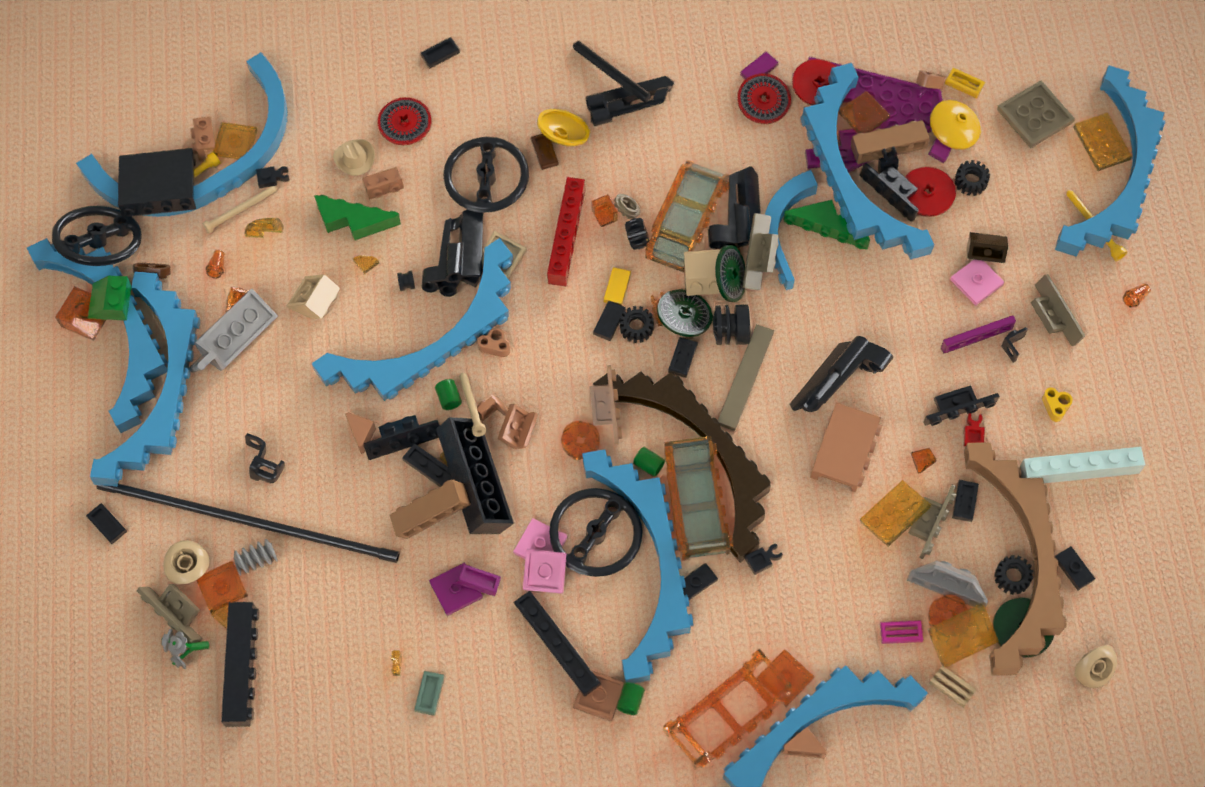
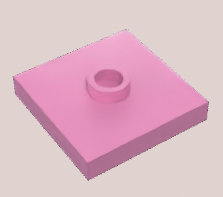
[950,260,1004,306]
[513,518,568,559]
[523,549,567,593]

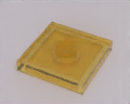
[213,122,257,159]

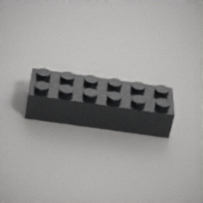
[436,417,514,534]

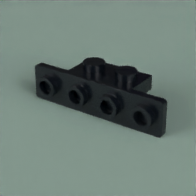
[859,163,919,222]
[923,385,1000,426]
[364,415,440,460]

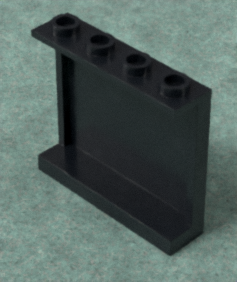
[118,148,196,217]

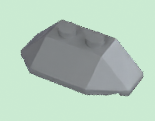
[907,561,988,611]

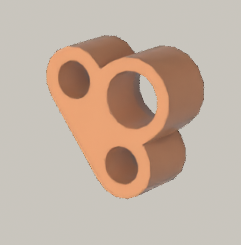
[916,70,945,89]
[478,328,510,357]

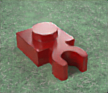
[963,413,985,446]

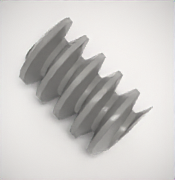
[233,539,278,576]

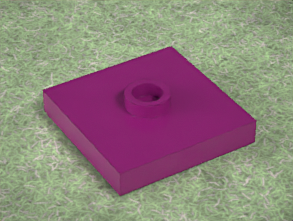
[429,562,483,616]

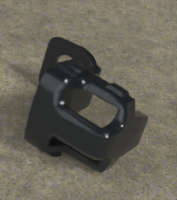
[245,433,285,483]

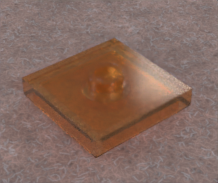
[838,91,890,133]
[196,561,248,613]
[756,649,815,707]

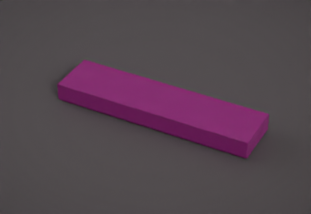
[941,315,1016,354]

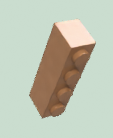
[851,120,930,164]
[390,480,471,539]

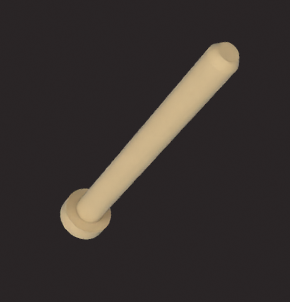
[203,186,277,234]
[460,373,486,437]

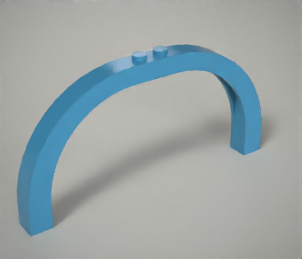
[76,52,288,217]

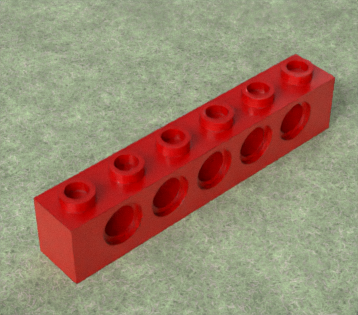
[547,177,586,287]

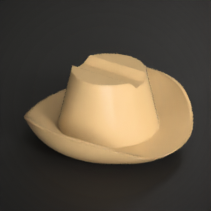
[333,139,375,176]
[163,540,209,584]
[1075,645,1117,688]

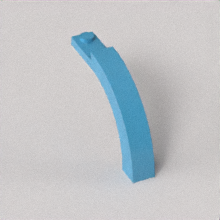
[765,170,818,290]

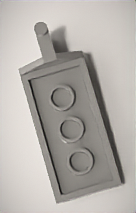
[189,289,278,372]

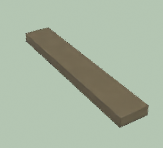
[718,324,774,431]

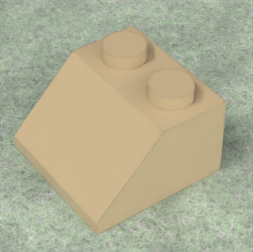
[684,249,721,296]
[287,275,340,319]

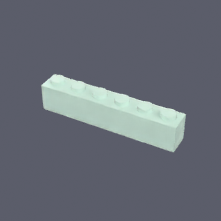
[1020,447,1145,483]

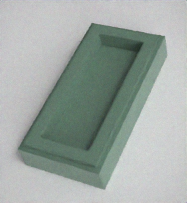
[414,671,445,716]

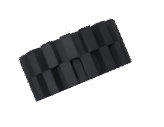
[955,160,990,196]
[620,306,654,343]
[994,555,1034,595]

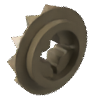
[614,194,640,219]

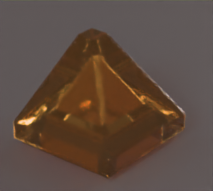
[911,448,936,474]

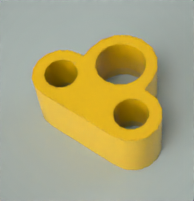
[1042,387,1073,422]

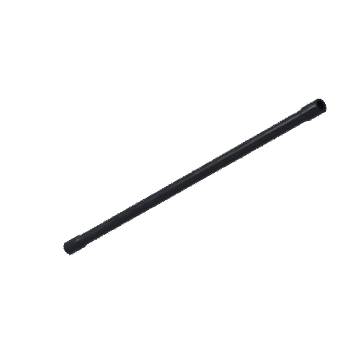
[96,483,400,563]

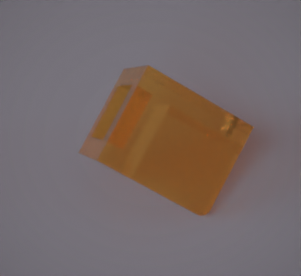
[591,194,618,227]

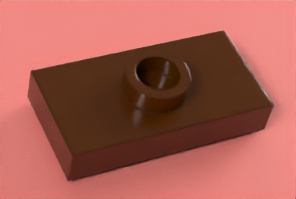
[531,134,559,170]

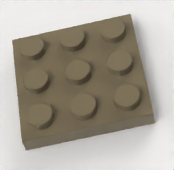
[997,81,1075,148]

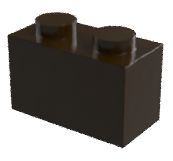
[967,232,1008,263]

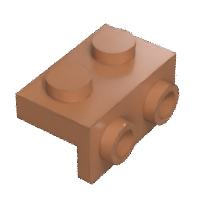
[190,117,215,161]
[497,404,538,449]

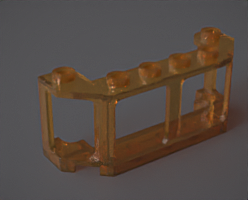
[663,648,792,770]

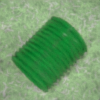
[435,379,462,410]
[633,447,665,477]
[616,682,645,715]

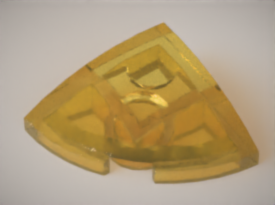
[244,218,284,238]

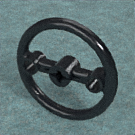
[443,137,529,213]
[52,206,142,266]
[549,488,642,577]

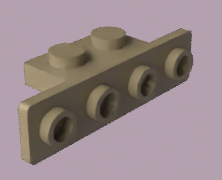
[743,213,779,290]
[1031,275,1085,346]
[908,485,957,559]
[137,584,202,643]

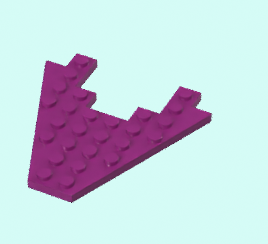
[792,57,943,173]

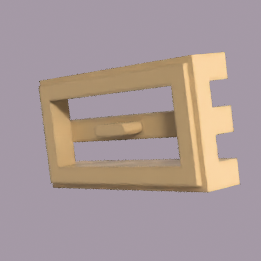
[930,666,976,708]

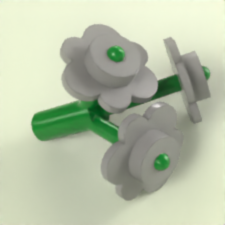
[161,629,209,669]

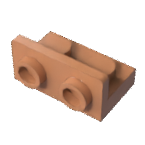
[362,167,404,199]

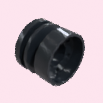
[713,305,750,345]

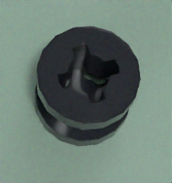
[397,270,415,291]

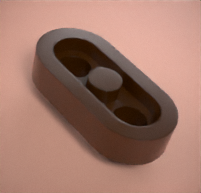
[133,263,171,279]

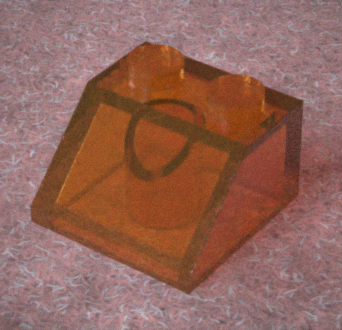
[55,286,106,341]

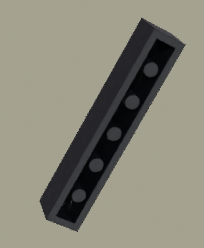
[221,602,259,727]

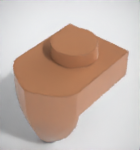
[477,395,507,422]

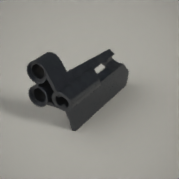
[585,76,674,126]
[708,166,761,249]
[422,209,483,297]
[790,336,893,412]

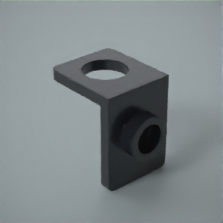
[1002,327,1028,363]

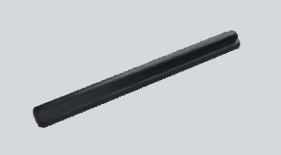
[573,41,651,103]

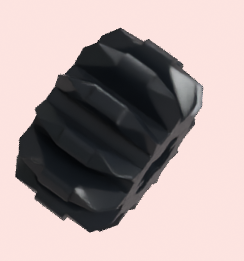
[625,218,650,250]

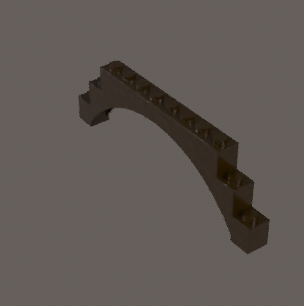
[593,371,771,563]

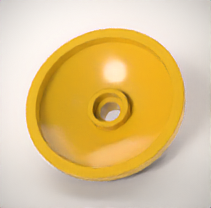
[930,100,981,150]
[537,109,590,147]

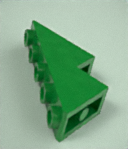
[314,195,401,241]
[783,200,870,249]

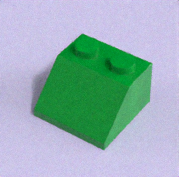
[88,275,131,321]

